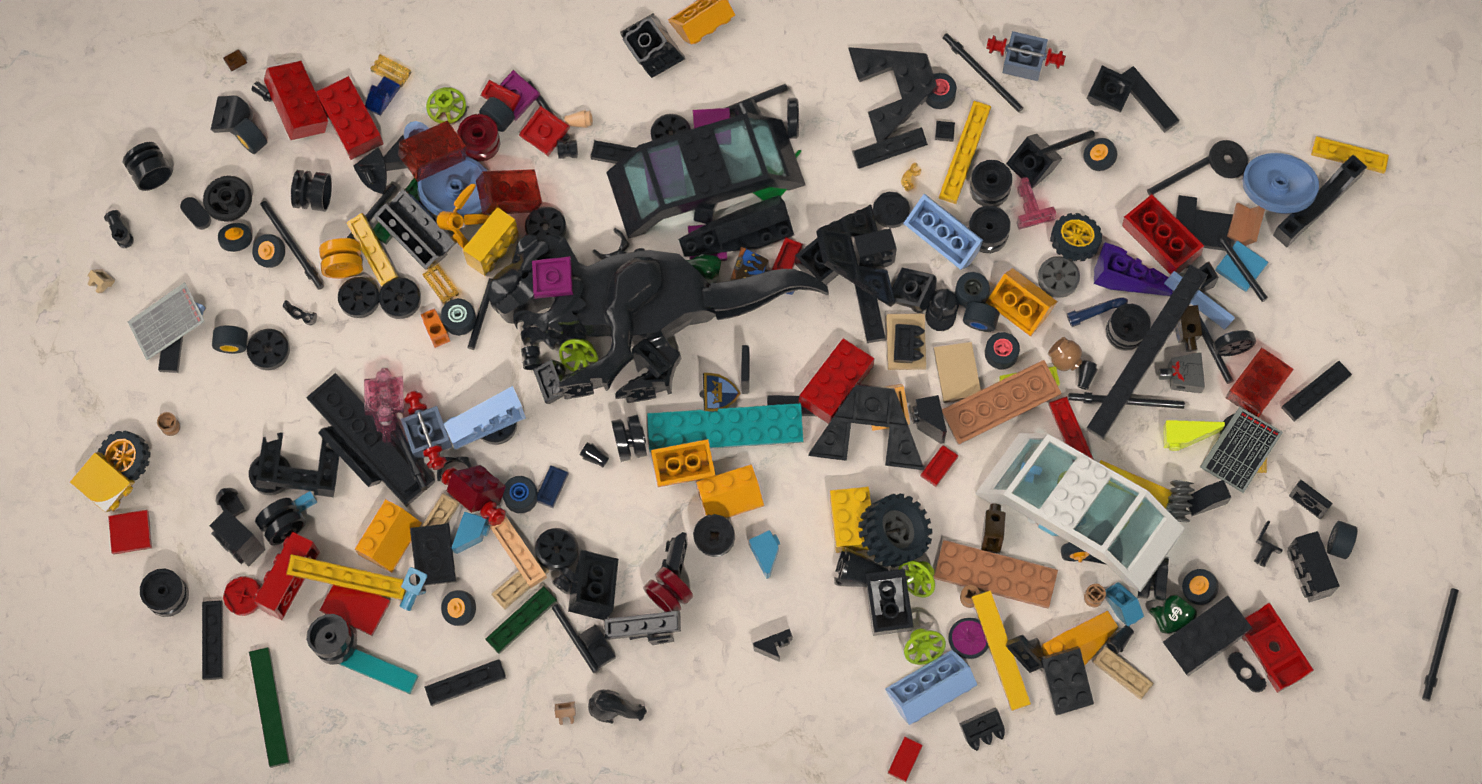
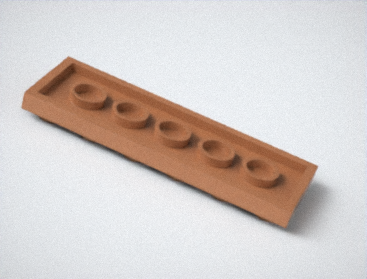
[942,360,1062,445]
[934,540,1058,609]

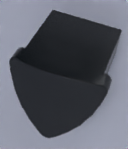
[215,488,246,517]

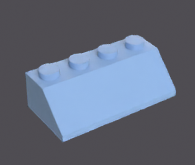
[903,194,983,270]
[885,650,977,725]

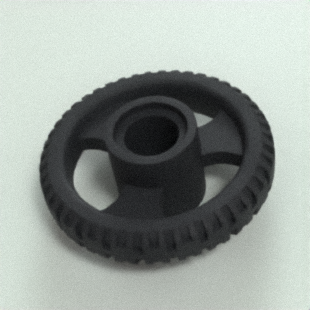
[203,175,252,222]

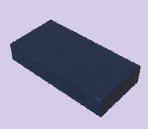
[537,465,569,508]

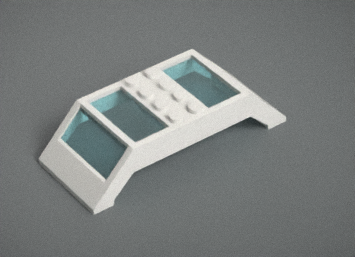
[976,433,1185,592]

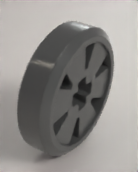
[1038,256,1080,298]

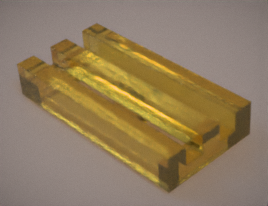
[370,54,411,87]
[422,264,459,305]

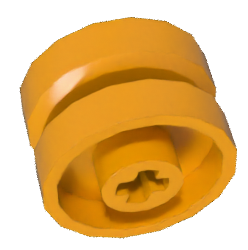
[319,238,363,279]

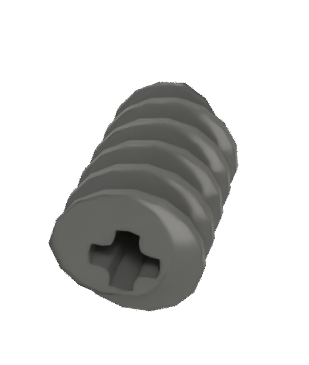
[1167,480,1195,523]

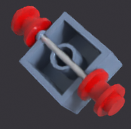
[986,31,1066,81]
[400,391,452,470]

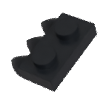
[894,324,925,363]
[959,707,1005,751]

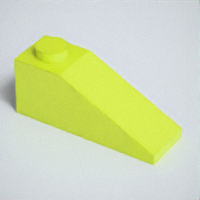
[1163,420,1225,451]

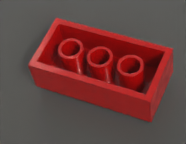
[264,61,328,141]
[316,76,384,160]
[1122,194,1204,275]
[798,338,875,424]
[254,532,320,620]

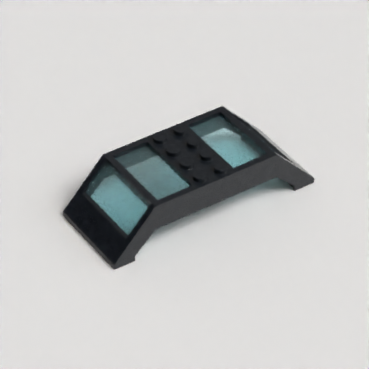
[606,113,805,239]

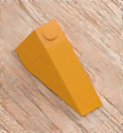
[1041,611,1118,666]

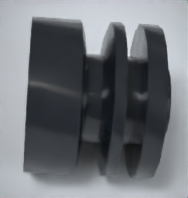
[122,142,173,191]
[291,170,332,212]
[1105,303,1151,351]
[693,514,735,557]

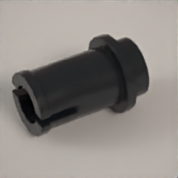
[251,81,273,102]

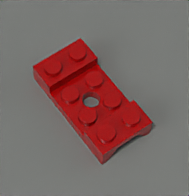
[1242,602,1314,693]

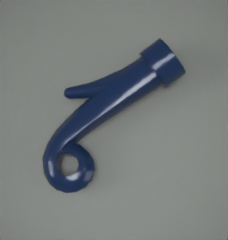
[1067,297,1128,327]

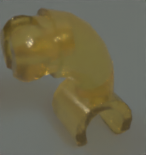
[901,163,921,191]

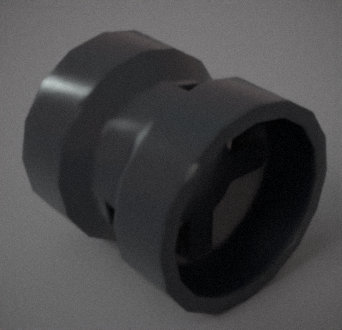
[558,140,578,159]
[521,346,542,370]
[552,567,575,594]

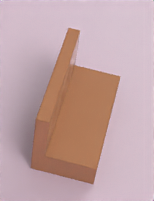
[1227,203,1265,246]

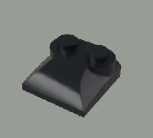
[1086,65,1135,113]
[892,267,937,313]
[661,532,688,578]

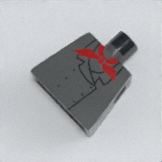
[1158,353,1205,393]

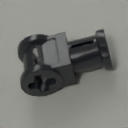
[104,210,134,248]

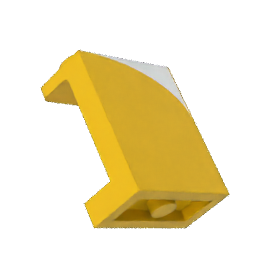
[70,452,135,512]

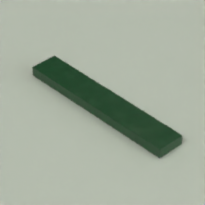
[249,647,290,768]

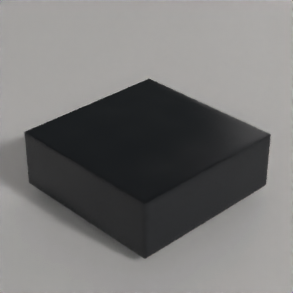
[935,121,955,142]

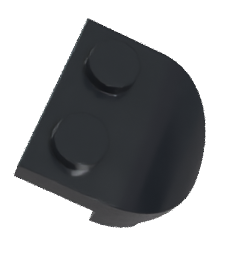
[210,95,253,135]

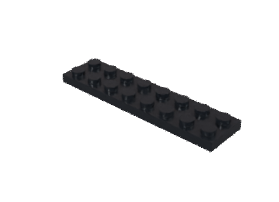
[306,373,435,507]

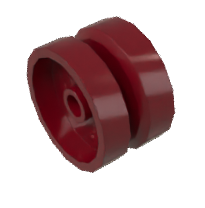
[457,114,501,162]
[643,567,694,612]

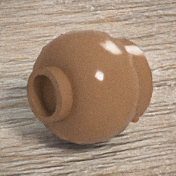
[1048,337,1082,371]

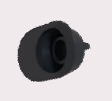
[926,288,959,331]

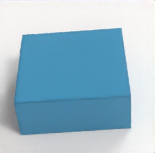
[294,491,317,512]

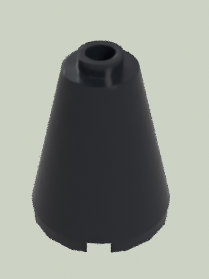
[834,547,888,587]

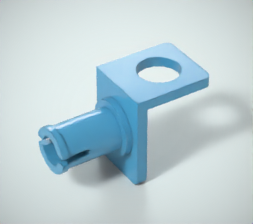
[399,567,427,611]

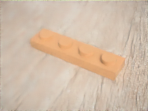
[490,516,547,588]

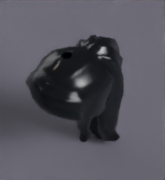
[588,689,647,724]

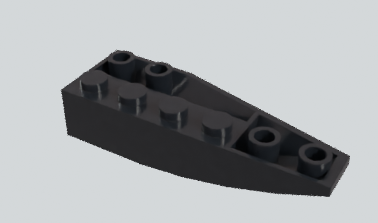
[678,195,794,257]

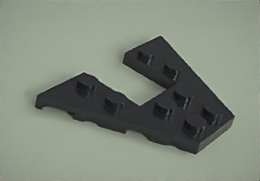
[848,47,938,142]
[816,204,895,307]
[808,384,924,470]

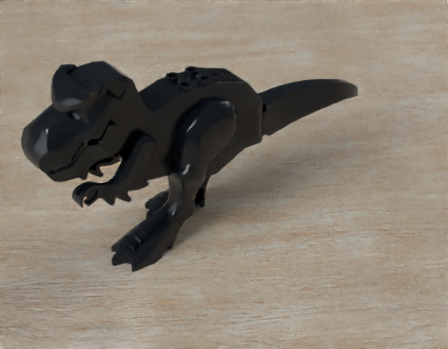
[488,234,829,403]

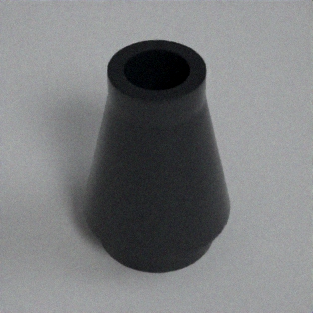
[1077,360,1098,390]
[579,442,609,468]
[1106,625,1134,654]

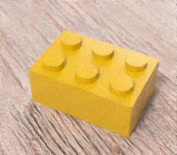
[463,207,519,276]
[830,487,871,553]

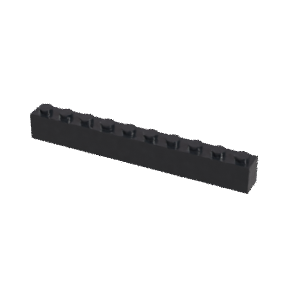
[1087,265,1208,440]

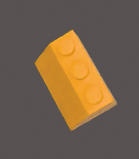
[668,0,735,45]
[986,268,1058,336]
[651,439,716,487]
[696,464,764,518]
[355,499,422,573]

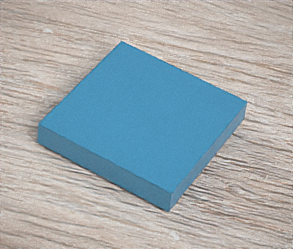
[1215,241,1268,292]

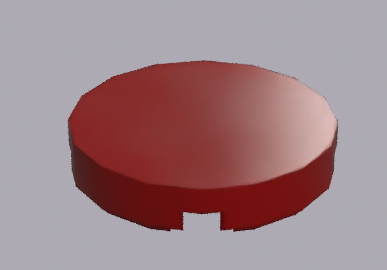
[223,576,261,616]

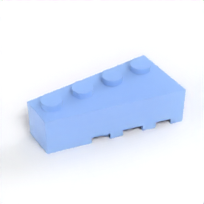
[444,386,526,449]

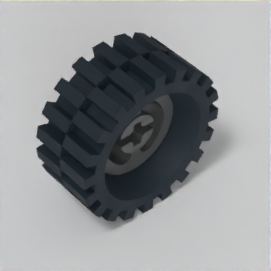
[858,493,933,568]

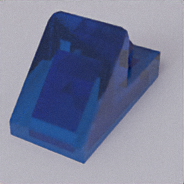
[365,76,400,116]

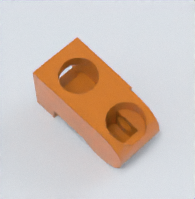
[420,308,450,348]

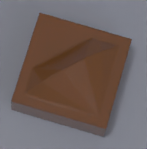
[223,49,247,72]

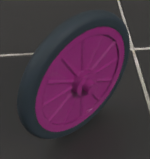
[948,618,989,659]

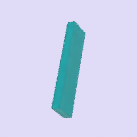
[339,649,419,694]

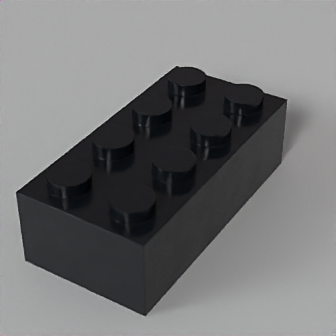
[1163,596,1253,676]

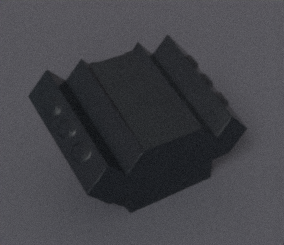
[620,13,685,78]

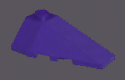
[1094,242,1172,296]

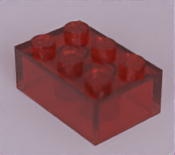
[398,121,467,182]
[475,169,542,215]
[1225,347,1294,418]

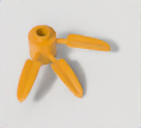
[437,184,490,249]

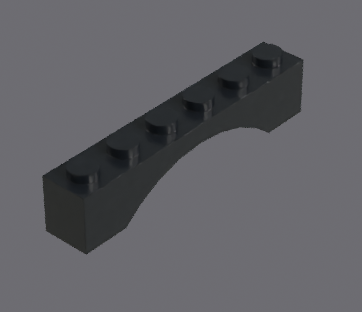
[1273,155,1367,248]

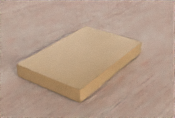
[886,314,926,370]
[934,342,981,403]

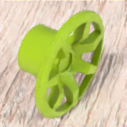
[426,87,466,124]
[559,339,599,372]
[898,560,935,598]
[904,628,946,665]

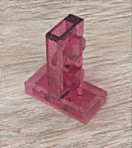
[1016,177,1056,230]

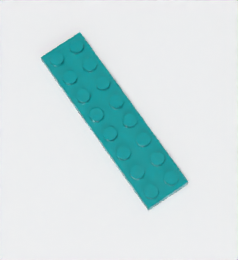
[647,403,804,452]

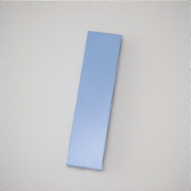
[1164,271,1235,330]

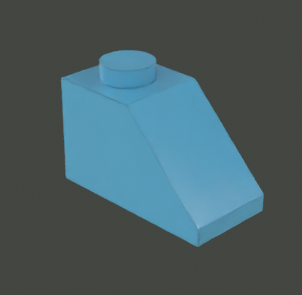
[451,512,490,554]
[749,530,780,579]
[1105,582,1144,626]

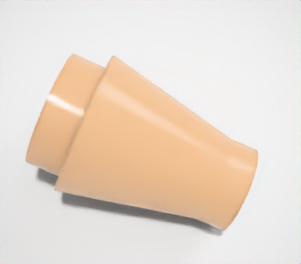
[565,110,593,128]

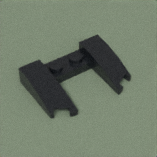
[256,432,339,498]

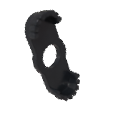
[1227,652,1267,693]

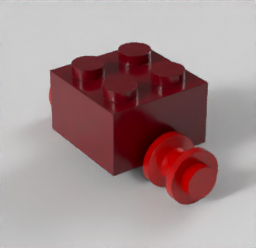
[442,465,506,526]

